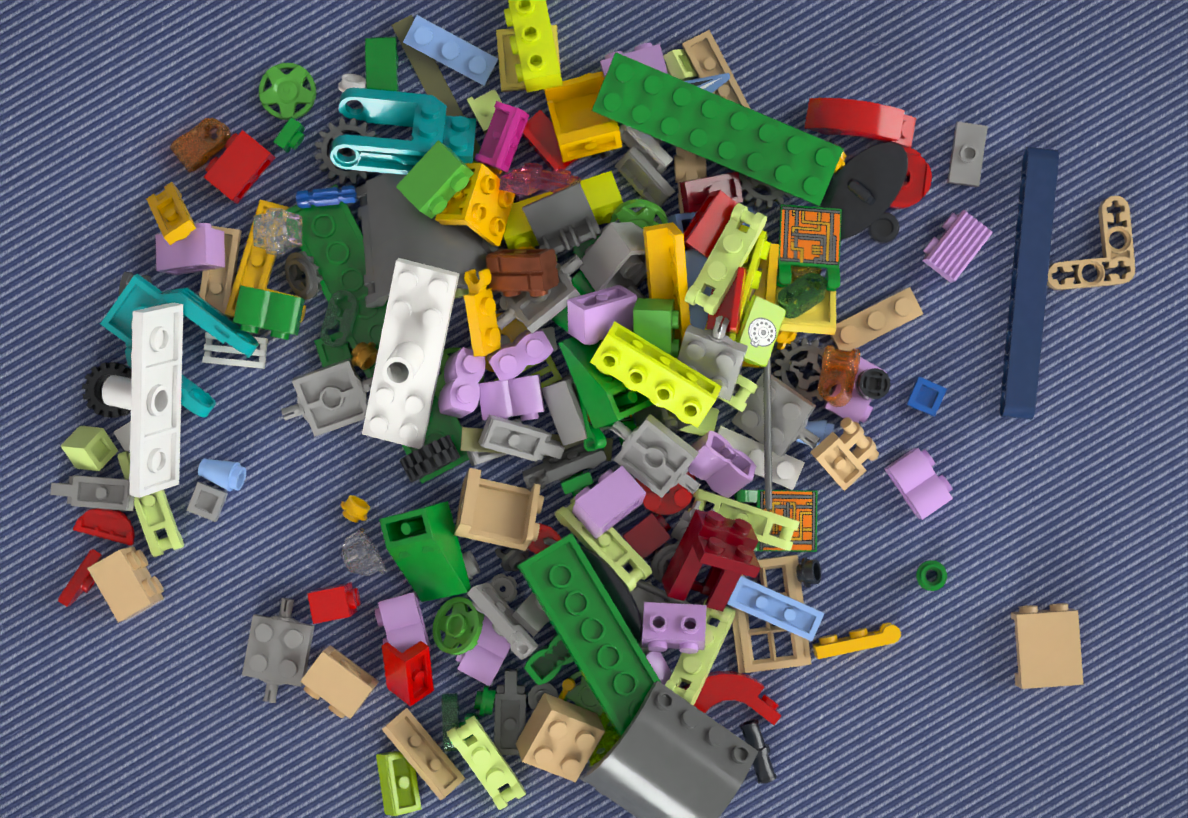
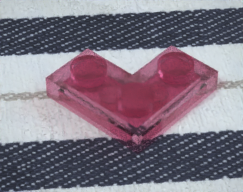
[499,163,581,196]

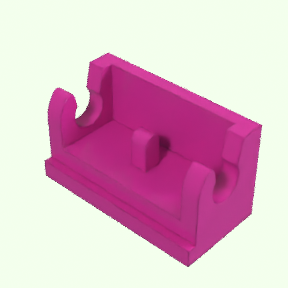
[474,101,529,173]

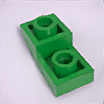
[365,37,399,92]

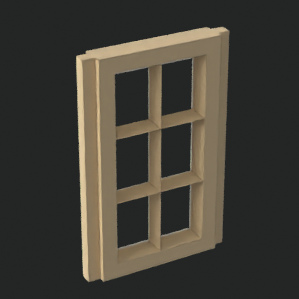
[730,555,811,673]

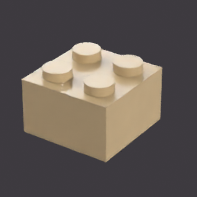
[87,547,164,623]
[300,645,379,719]
[515,693,605,782]

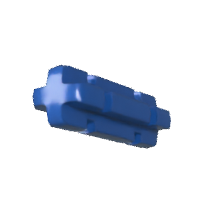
[296,185,357,208]

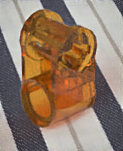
[170,118,231,173]
[818,345,860,407]

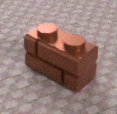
[486,249,559,297]

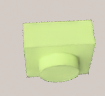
[663,49,697,81]

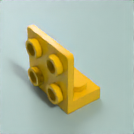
[435,163,515,246]

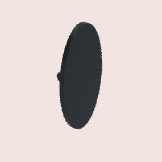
[819,142,908,240]
[580,546,643,644]

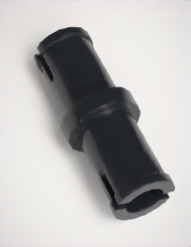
[739,719,777,784]

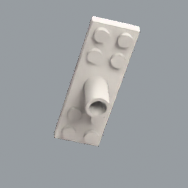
[362,258,460,449]
[102,302,183,498]

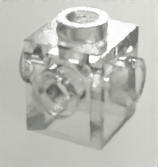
[253,208,302,255]

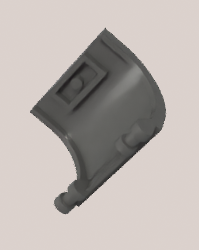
[356,173,502,308]
[579,681,758,818]

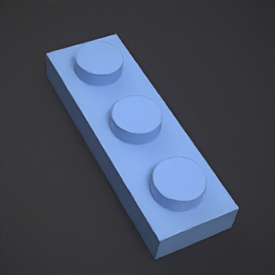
[403,15,498,86]
[727,576,825,641]

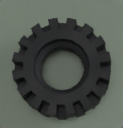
[82,362,132,418]
[400,435,460,482]

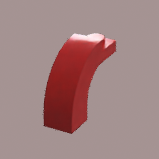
[805,98,916,148]
[682,671,781,725]

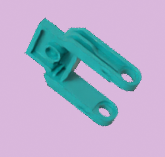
[330,87,477,175]
[100,274,259,418]

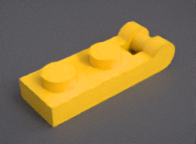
[146,182,196,245]
[812,622,901,659]

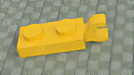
[464,269,501,356]

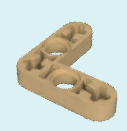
[1047,196,1135,290]

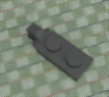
[522,442,607,492]
[494,668,526,755]

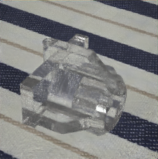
[341,527,387,576]

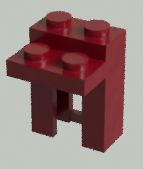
[662,509,761,612]

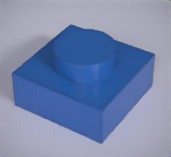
[905,377,947,417]

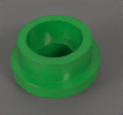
[916,560,947,591]
[474,686,496,717]

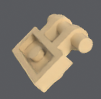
[810,417,879,491]

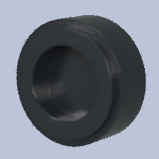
[867,212,899,244]

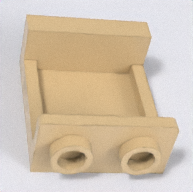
[454,468,544,551]
[1011,603,1084,689]

